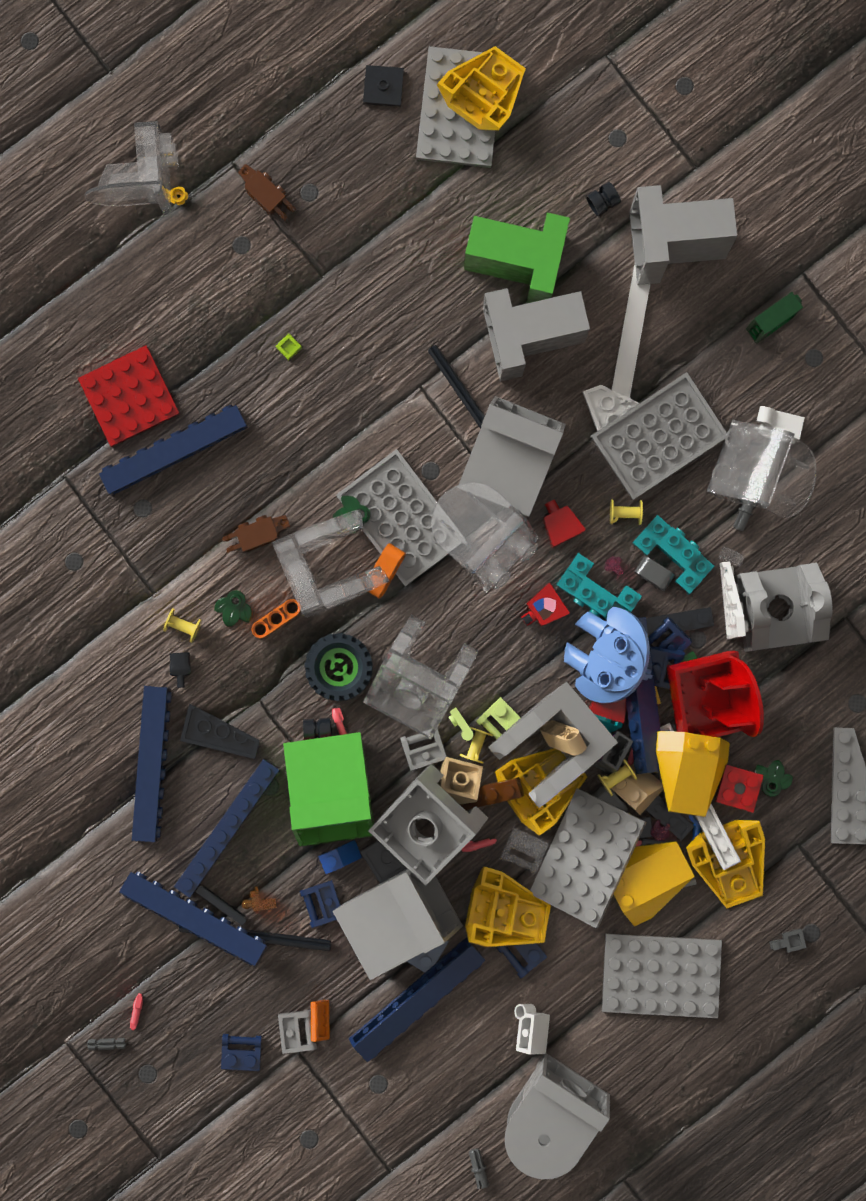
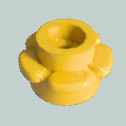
[170,187,188,205]

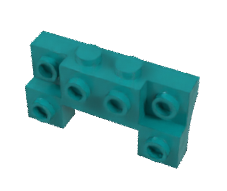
[632,515,714,595]
[556,553,642,620]

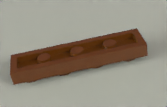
[459,777,524,810]

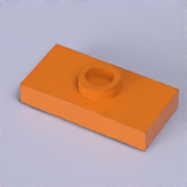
[311,1000,330,1042]

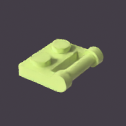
[476,697,521,740]
[449,707,473,741]

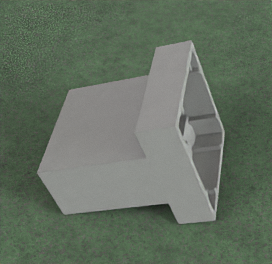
[629,185,737,285]
[483,288,590,382]
[458,396,566,517]
[333,868,463,980]

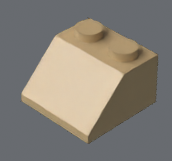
[438,757,483,804]
[611,764,663,815]

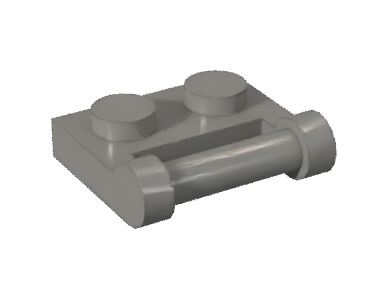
[400,726,446,771]
[278,1010,317,1054]

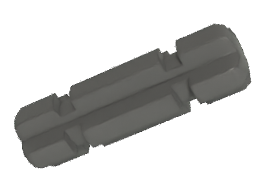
[87,1038,126,1050]

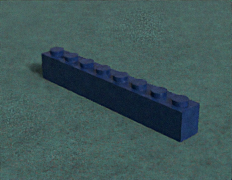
[99,405,248,496]
[626,617,661,774]
[132,686,172,842]
[174,759,281,898]
[119,871,267,968]
[349,937,486,1062]

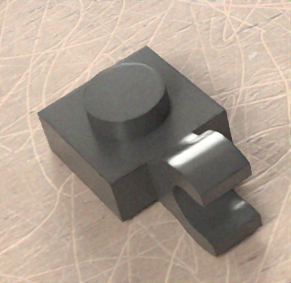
[769,928,806,953]

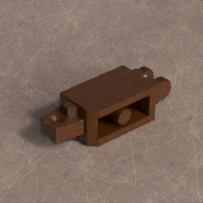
[238,164,296,221]
[222,515,290,553]

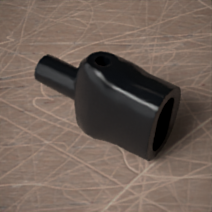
[169,652,191,688]

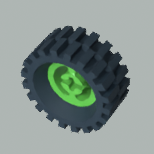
[305,633,373,701]

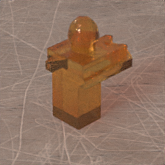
[242,886,277,912]

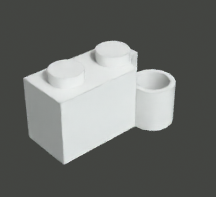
[756,406,805,444]
[514,1004,550,1055]

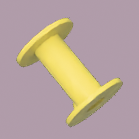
[610,499,643,525]
[163,608,202,643]
[460,727,493,764]
[597,759,637,796]

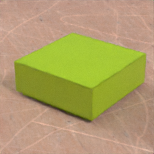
[275,334,302,361]

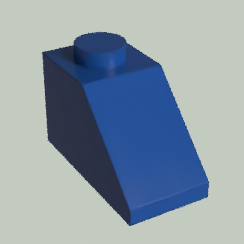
[318,840,362,874]

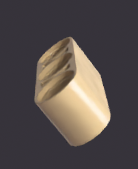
[540,720,587,756]

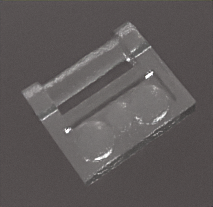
[500,827,549,875]

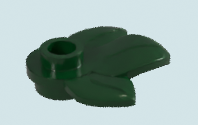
[333,496,371,534]
[214,590,252,627]
[755,760,793,797]

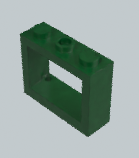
[746,292,803,344]

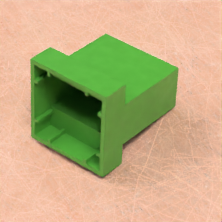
[464,213,570,304]
[283,732,374,846]

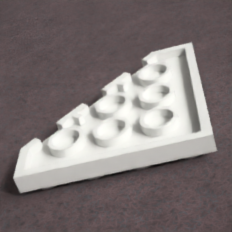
[583,385,639,431]
[720,561,748,639]

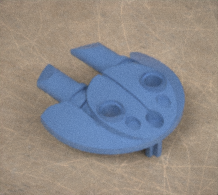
[564,607,653,703]

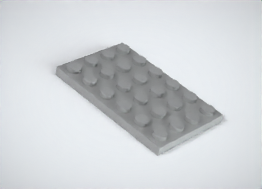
[416,46,495,168]
[590,372,729,500]
[336,449,466,587]
[530,788,647,928]
[602,933,722,1018]

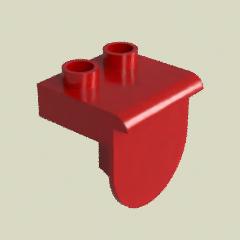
[667,651,764,737]

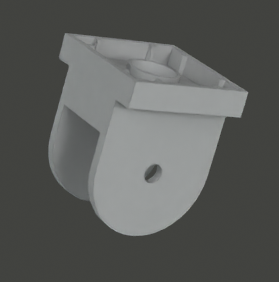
[505,1053,610,1179]

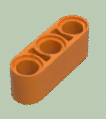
[363,543,406,599]
[252,599,302,639]

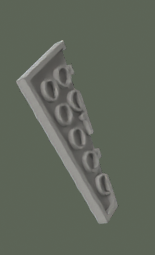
[831,727,866,844]

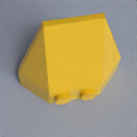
[437,46,526,130]
[656,731,730,817]
[495,748,587,836]
[686,820,765,908]
[614,841,695,926]
[465,866,551,947]

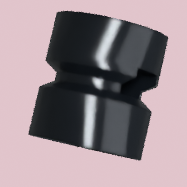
[585,181,621,217]
[303,718,332,740]

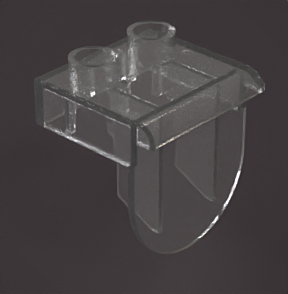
[85,121,178,213]
[707,420,816,518]
[431,483,539,593]

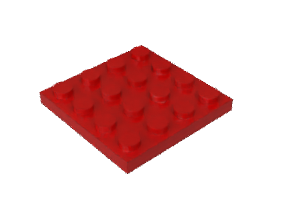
[78,345,180,447]

